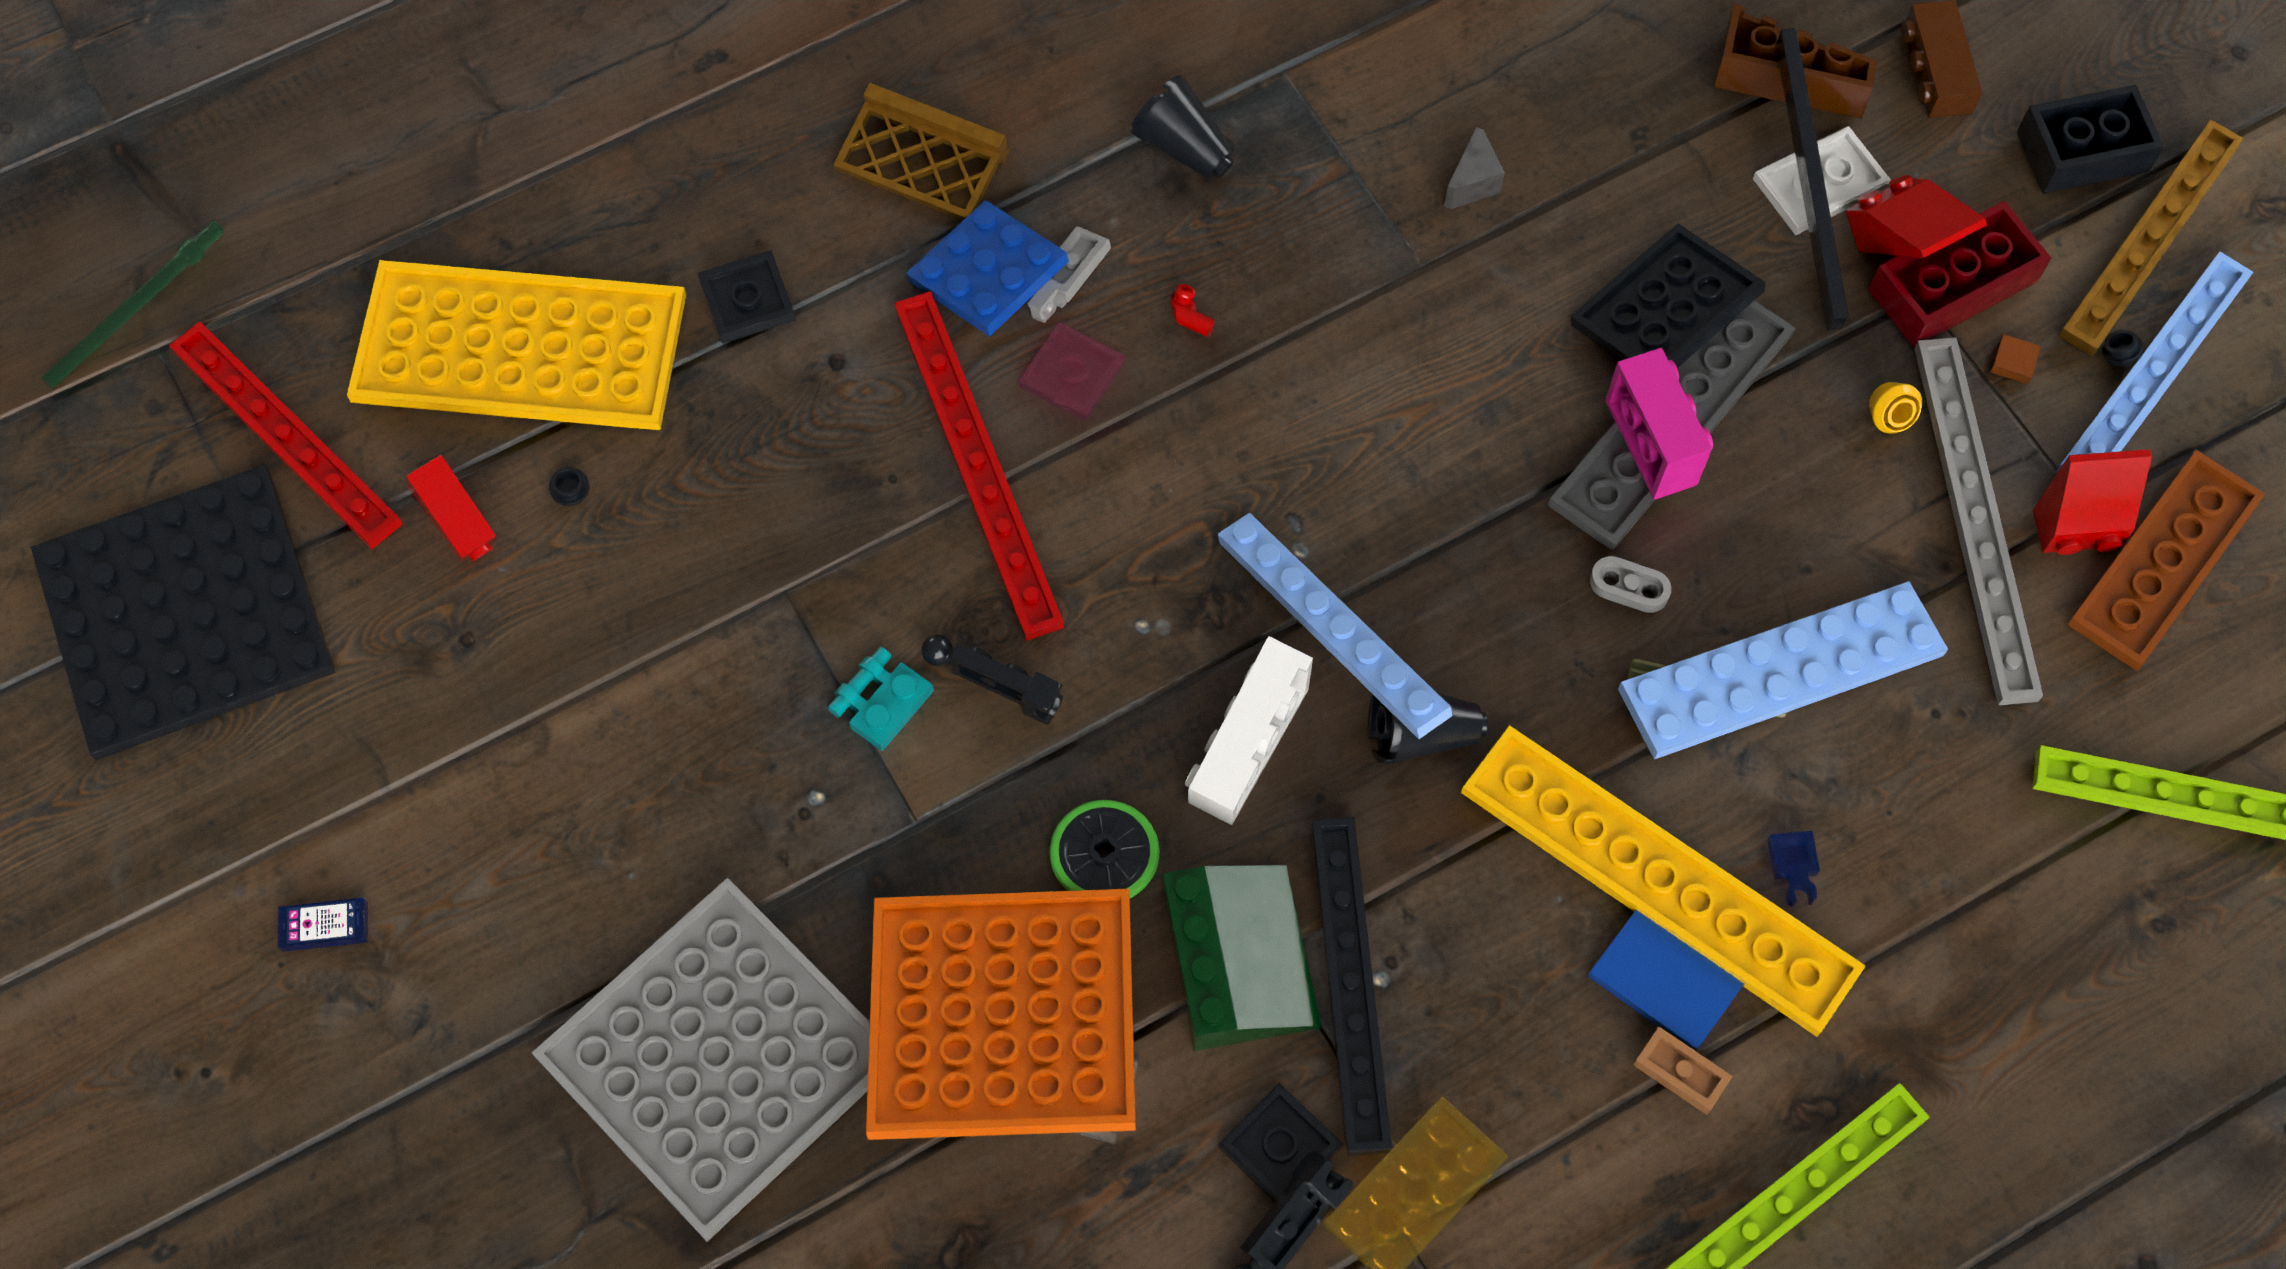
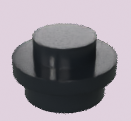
[2102,330,2144,366]
[549,467,590,506]

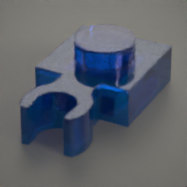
[1768,831,1820,907]

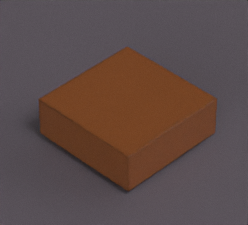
[1990,334,2041,384]

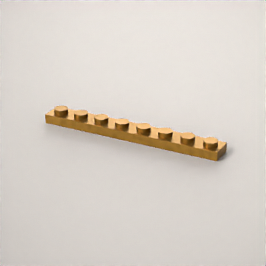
[2059,120,2244,357]

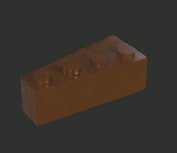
[1714,3,1877,119]

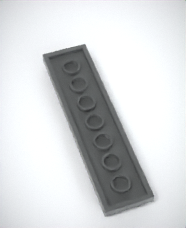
[1548,301,1795,551]

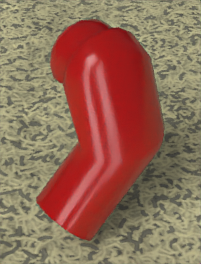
[1170,284,1215,337]

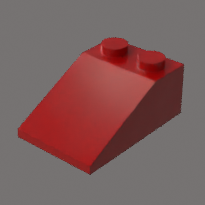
[1845,175,1987,258]
[2033,449,2152,555]

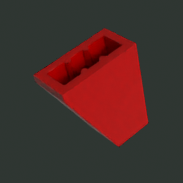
[406,455,496,562]

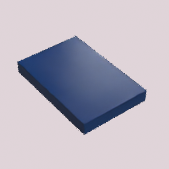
[1588,910,1744,1051]

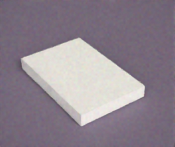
[1753,126,1891,235]

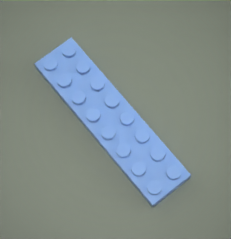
[1618,581,1948,759]

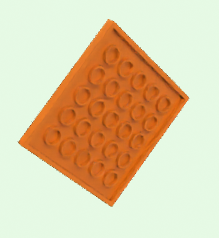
[866,889,1136,1140]

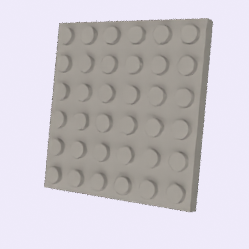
[532,878,870,1242]

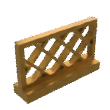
[833,83,1009,220]

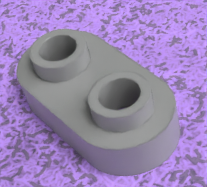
[1590,556,1672,613]

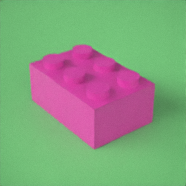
[1605,348,1713,500]

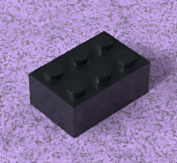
[2016,84,2164,194]

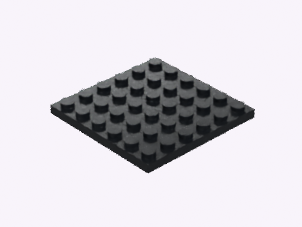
[31,464,336,760]

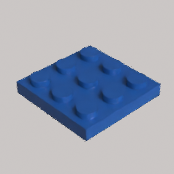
[906,200,1069,337]

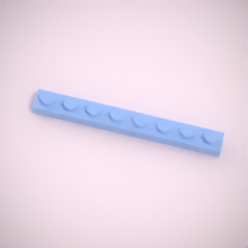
[2056,252,2253,473]
[1218,513,1452,739]

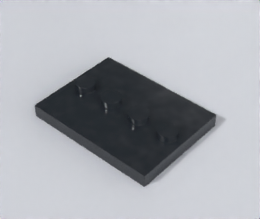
[1571,224,1765,368]

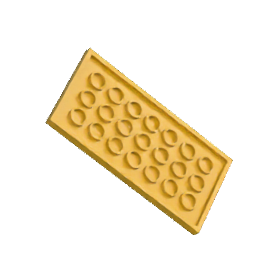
[347,260,686,430]

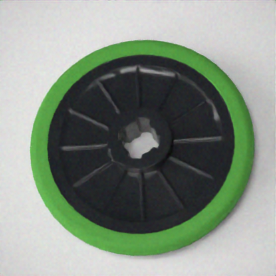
[1049,800,1160,898]

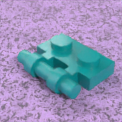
[827,647,934,752]

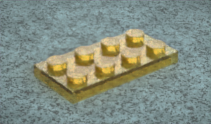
[1323,1096,1508,1269]

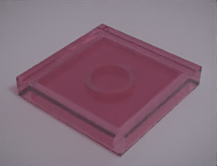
[1019,322,1126,422]

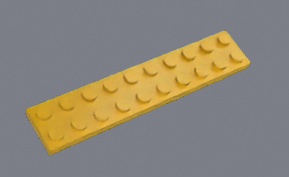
[1461,725,1866,1037]

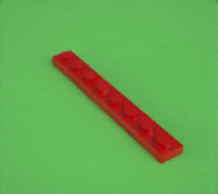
[169,322,403,550]

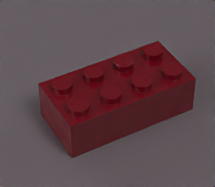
[1868,200,2051,348]

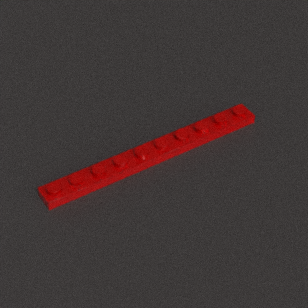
[894,291,1064,641]

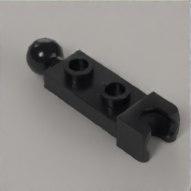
[921,634,1063,725]
[1232,1151,1353,1269]

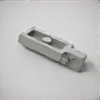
[1028,226,1111,323]

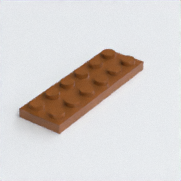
[2067,450,2266,671]

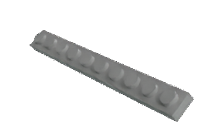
[1914,338,2043,705]

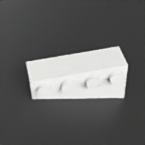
[1185,636,1313,825]

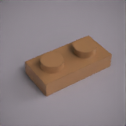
[1633,1027,1733,1115]

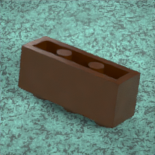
[1901,0,1982,118]

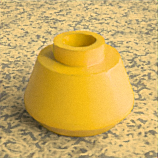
[1869,382,1922,434]

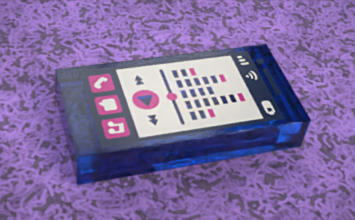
[278,898,368,952]

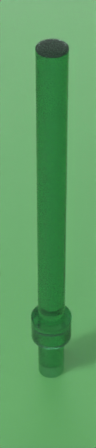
[41,221,224,389]

